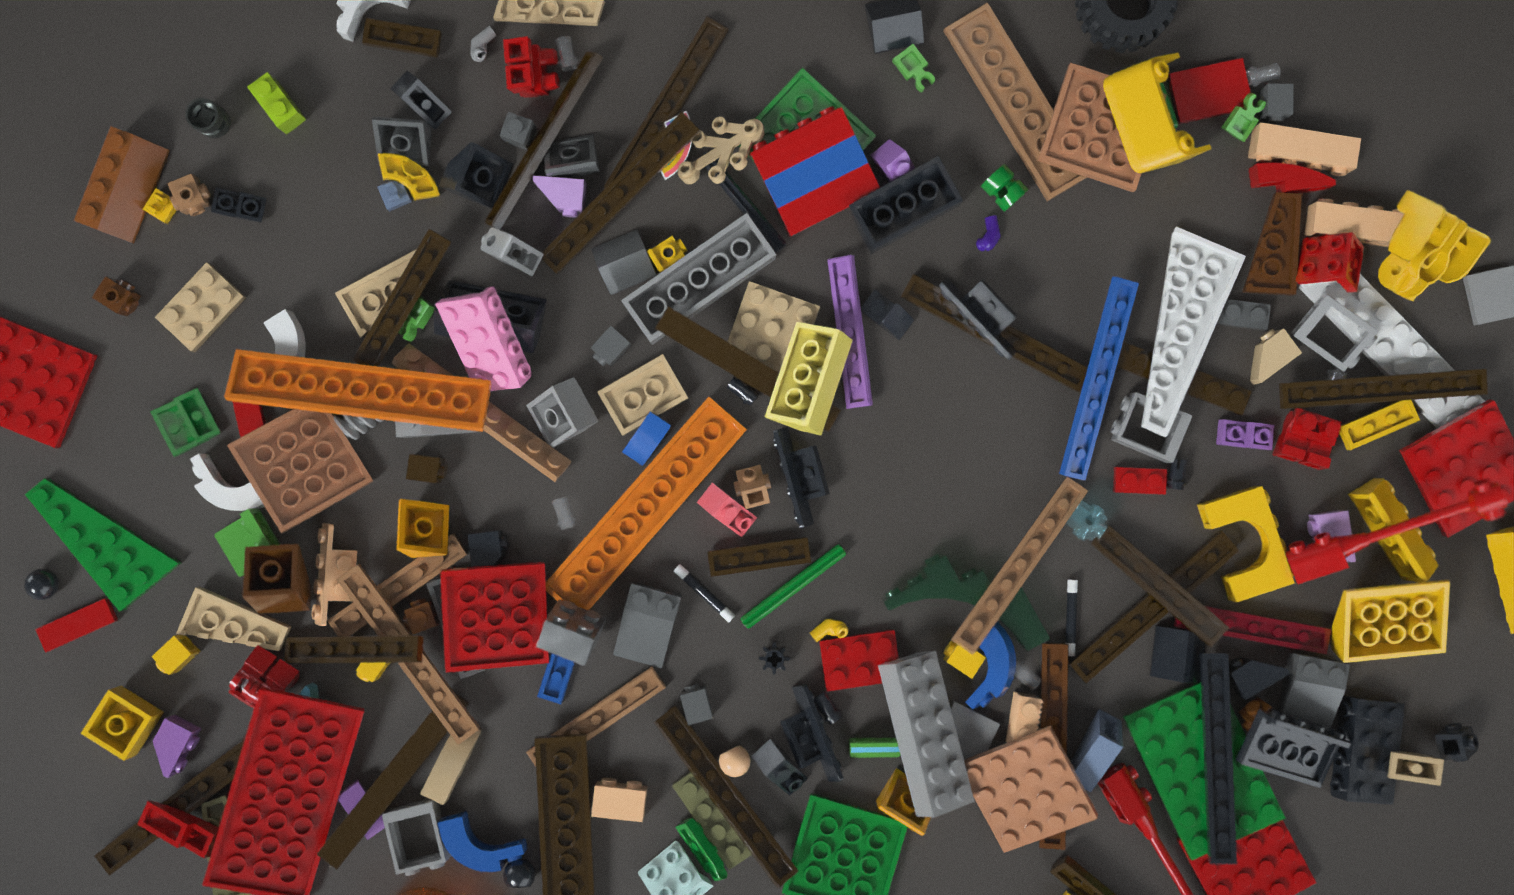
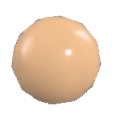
[719,745,751,777]

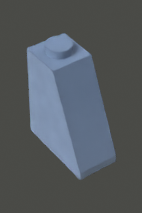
[1071,709,1123,792]

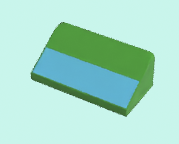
[849,738,900,758]

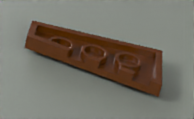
[1243,192,1302,296]

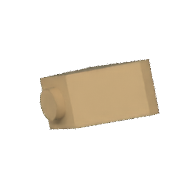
[1250,328,1302,385]
[1388,751,1444,786]

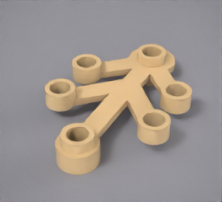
[678,117,764,184]

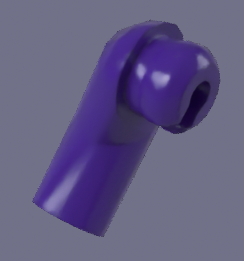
[976,215,1000,251]

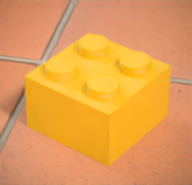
[81,685,164,761]

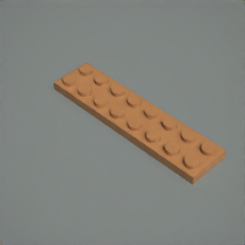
[944,3,1088,202]

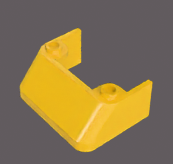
[1103,53,1212,173]

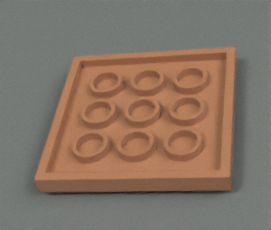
[1037,63,1167,192]
[227,409,373,534]
[964,726,1098,853]

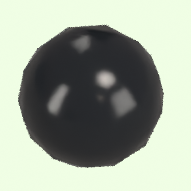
[24,568,59,600]
[503,858,536,888]

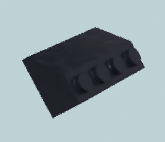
[849,156,963,254]
[434,280,547,353]

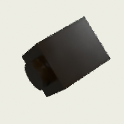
[406,454,447,483]

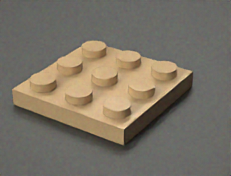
[728,281,820,372]

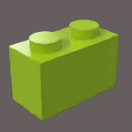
[247,72,307,134]

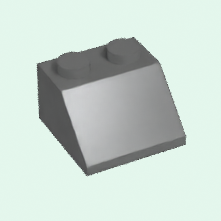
[526,377,598,448]

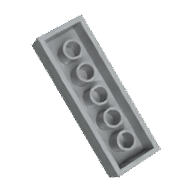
[621,213,776,345]
[878,651,975,817]

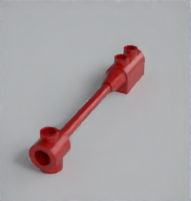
[1285,478,1507,584]
[1097,763,1193,895]

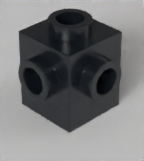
[1435,723,1479,762]

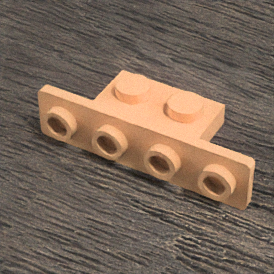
[312,523,357,626]

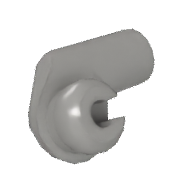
[470,26,497,62]

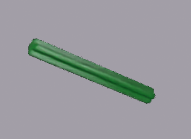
[741,544,846,629]

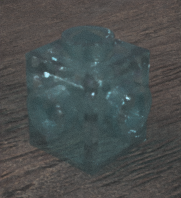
[1066,500,1108,541]

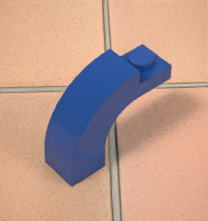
[966,621,1016,709]
[437,811,528,872]

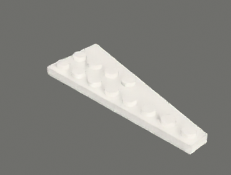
[1141,227,1246,437]

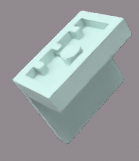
[638,841,713,895]

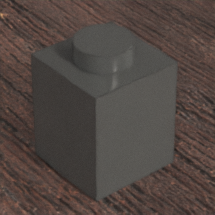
[1259,84,1294,124]
[500,112,537,150]
[591,326,632,367]
[680,683,713,725]

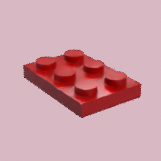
[819,629,899,692]

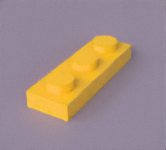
[1339,400,1420,450]

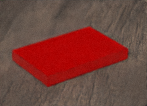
[1168,58,1254,124]

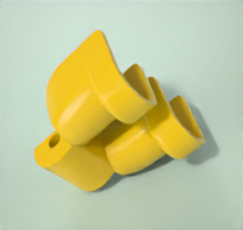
[1378,190,1491,301]

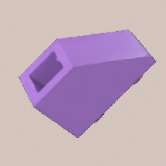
[870,139,915,183]
[153,714,201,778]

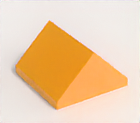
[397,499,449,558]
[876,768,931,836]

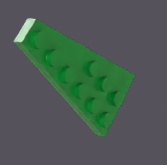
[25,478,182,612]

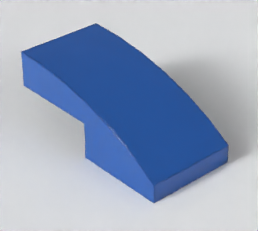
[622,411,671,466]

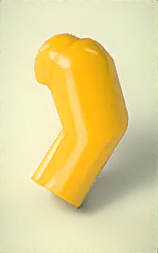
[810,619,848,642]

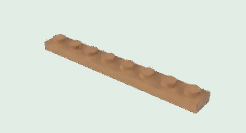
[392,343,571,482]
[951,477,1088,655]
[337,564,480,745]

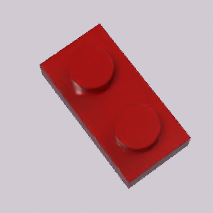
[1113,467,1167,495]

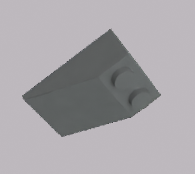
[613,582,682,669]
[1278,652,1350,731]

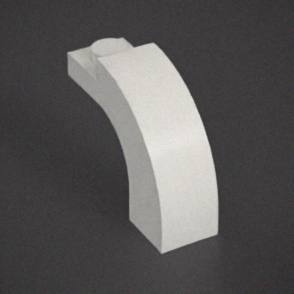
[336,0,411,42]
[264,309,306,358]
[190,454,265,511]

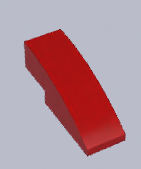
[1249,163,1336,193]
[137,800,219,858]

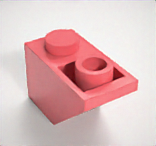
[697,483,757,537]

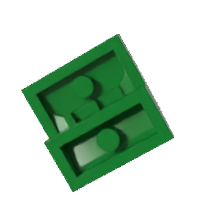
[150,388,221,458]

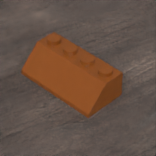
[74,126,170,244]

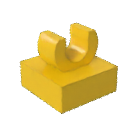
[143,188,176,224]

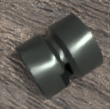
[185,98,231,139]

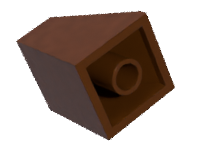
[243,544,311,614]

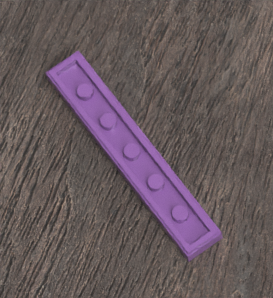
[828,255,873,409]

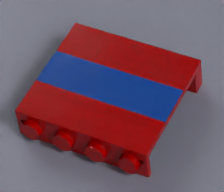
[748,106,880,236]

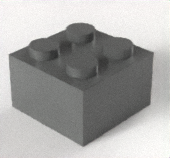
[536,599,606,666]

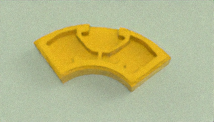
[377,153,440,201]

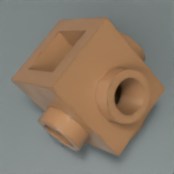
[167,174,211,216]
[733,465,771,509]

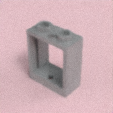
[1291,292,1379,372]
[1110,392,1192,463]
[382,799,451,876]

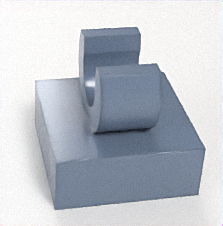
[377,180,412,211]

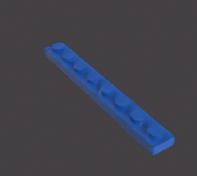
[1059,277,1139,480]

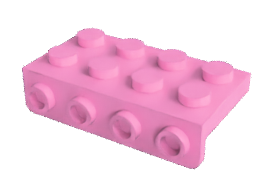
[436,287,532,391]

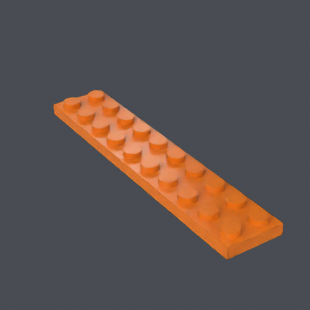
[224,349,492,432]
[546,397,747,610]

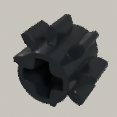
[759,642,790,675]

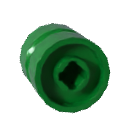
[981,164,1029,212]

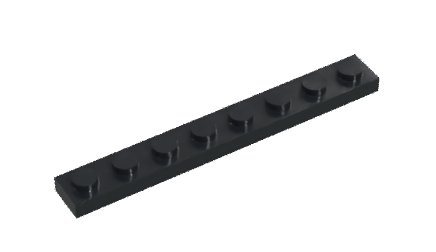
[1200,653,1237,864]

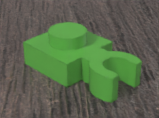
[892,44,935,93]
[1221,93,1266,142]
[399,296,435,342]

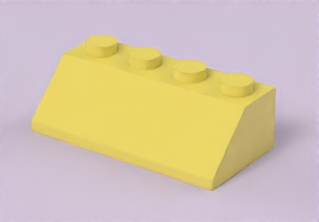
[765,322,853,435]

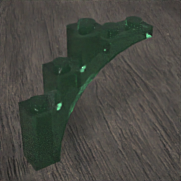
[882,553,1050,651]

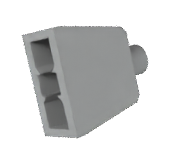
[481,227,544,276]

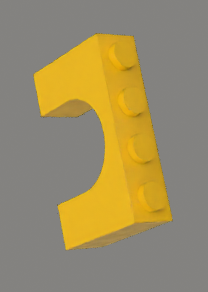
[1197,486,1295,602]

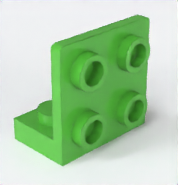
[214,508,280,577]

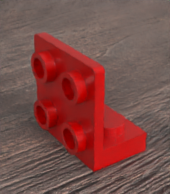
[1296,232,1364,293]

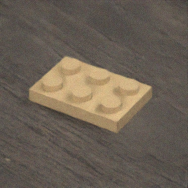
[155,262,246,352]
[597,354,688,436]

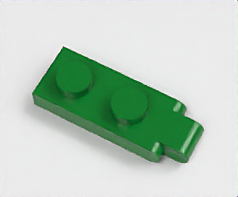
[675,818,728,881]

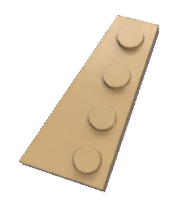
[493,0,605,26]
[335,250,438,338]
[176,586,292,651]

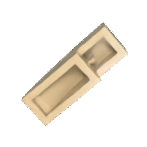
[420,729,482,805]

